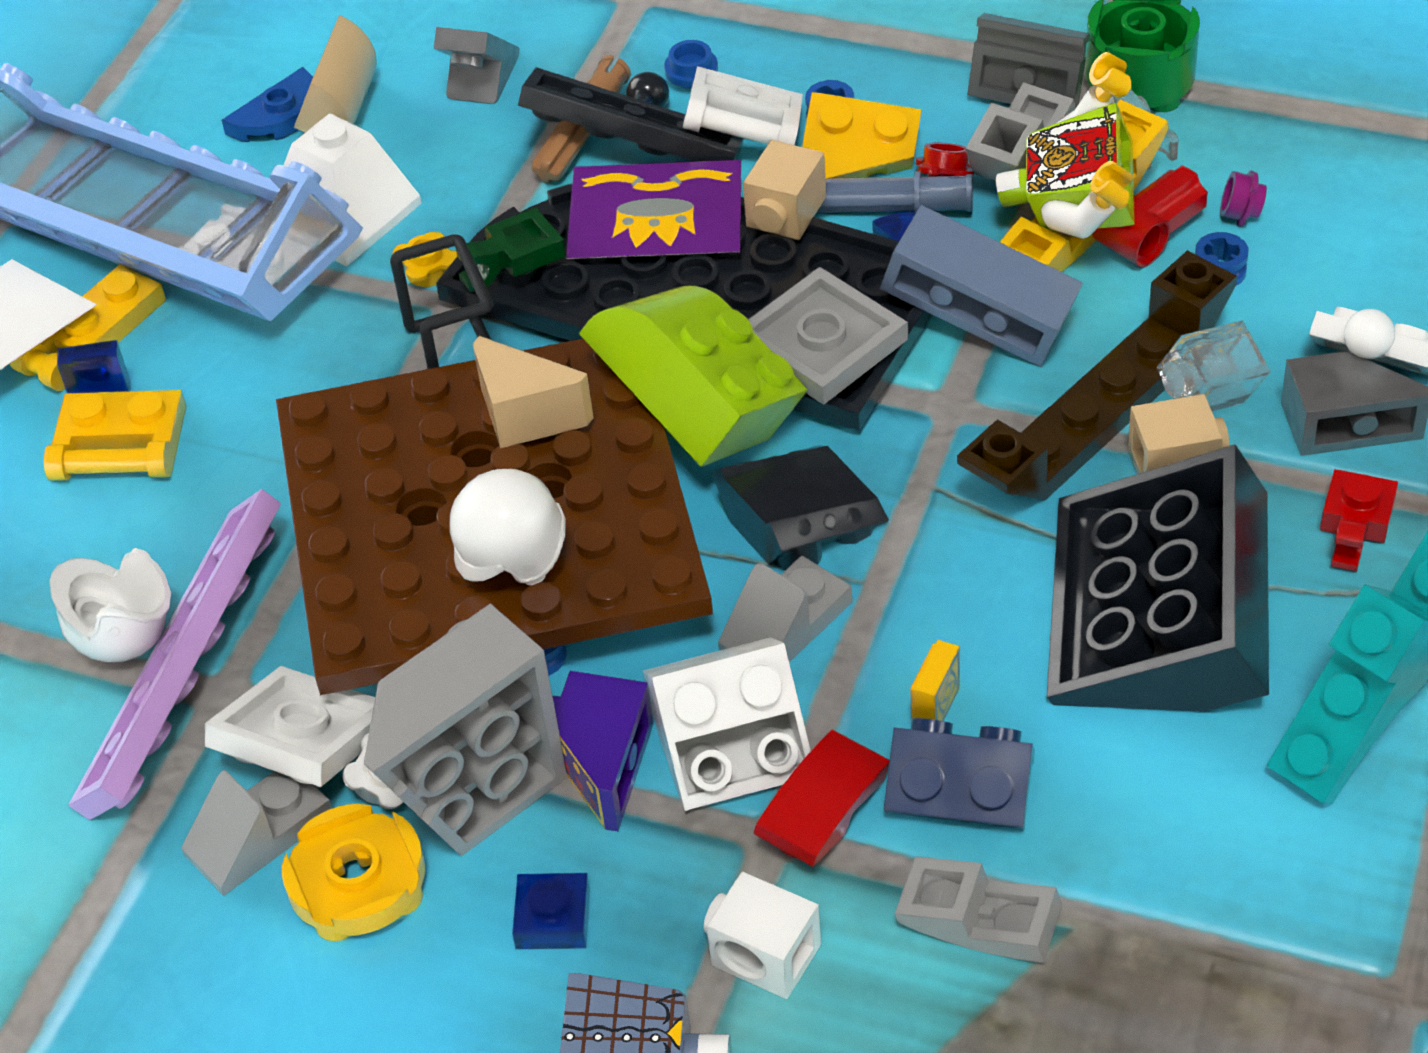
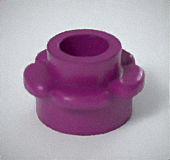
[1220,170,1267,227]

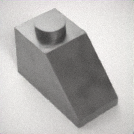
[1281,351,1428,456]

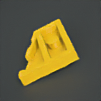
[802,92,922,179]

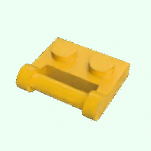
[44,390,186,481]

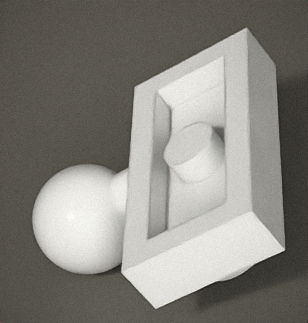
[1309,307,1428,376]

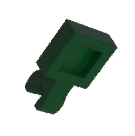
[456,207,565,292]

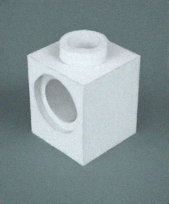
[703,871,821,999]

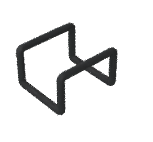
[390,234,493,369]

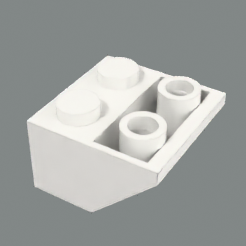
[643,637,811,811]

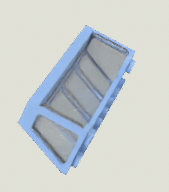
[0,63,363,322]

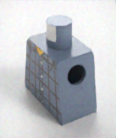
[560,973,731,1053]

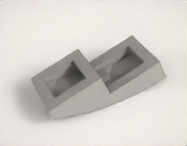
[895,857,1062,963]

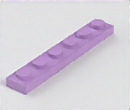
[68,489,281,820]

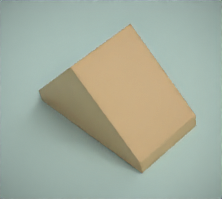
[472,336,594,448]

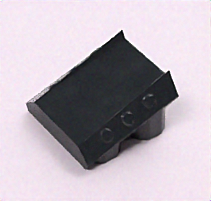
[712,445,889,571]

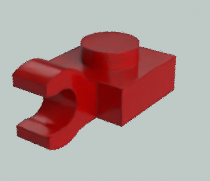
[1320,469,1399,572]

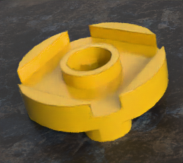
[282,804,425,942]

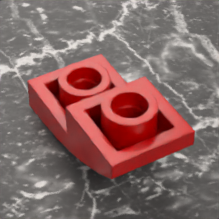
[753,729,890,867]

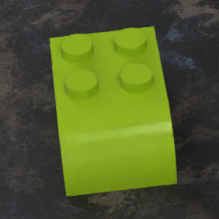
[579,286,808,467]

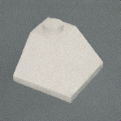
[265,113,422,267]

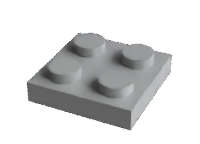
[748,267,908,405]

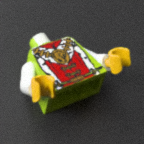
[996,52,1134,239]

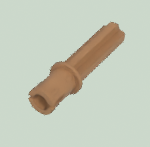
[532,55,631,184]

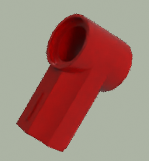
[1092,165,1208,267]

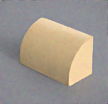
[294,15,377,132]

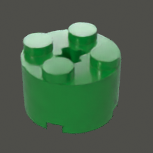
[1085,0,1200,112]

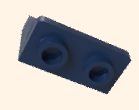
[884,718,1035,829]

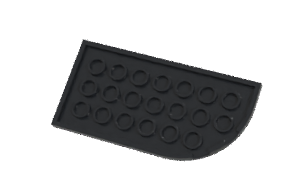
[436,183,932,431]

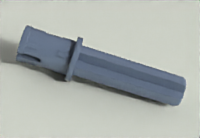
[816,171,973,214]

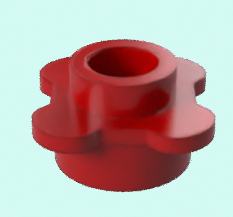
[916,142,974,177]

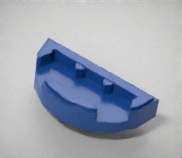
[221,67,313,142]

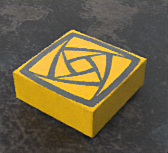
[910,640,960,723]

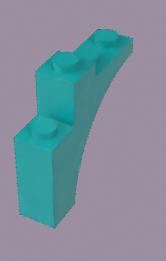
[1266,531,1428,804]

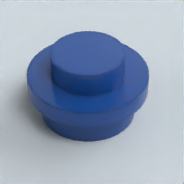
[664,40,718,89]

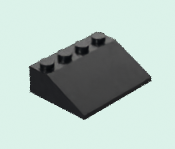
[1047,444,1269,711]

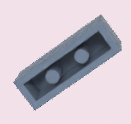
[880,205,1083,367]

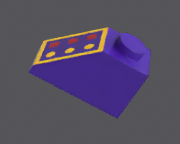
[552,671,654,832]

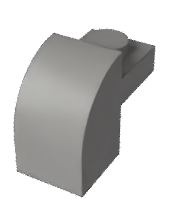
[965,82,1076,181]

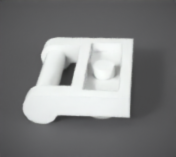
[682,66,803,145]

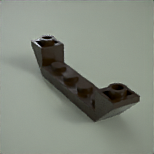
[957,250,1237,500]

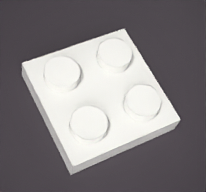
[205,666,375,787]

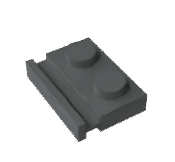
[967,13,1090,107]

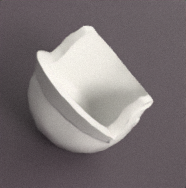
[450,469,566,585]
[50,548,171,662]

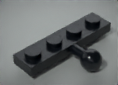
[518,67,744,162]

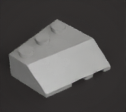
[364,603,567,856]

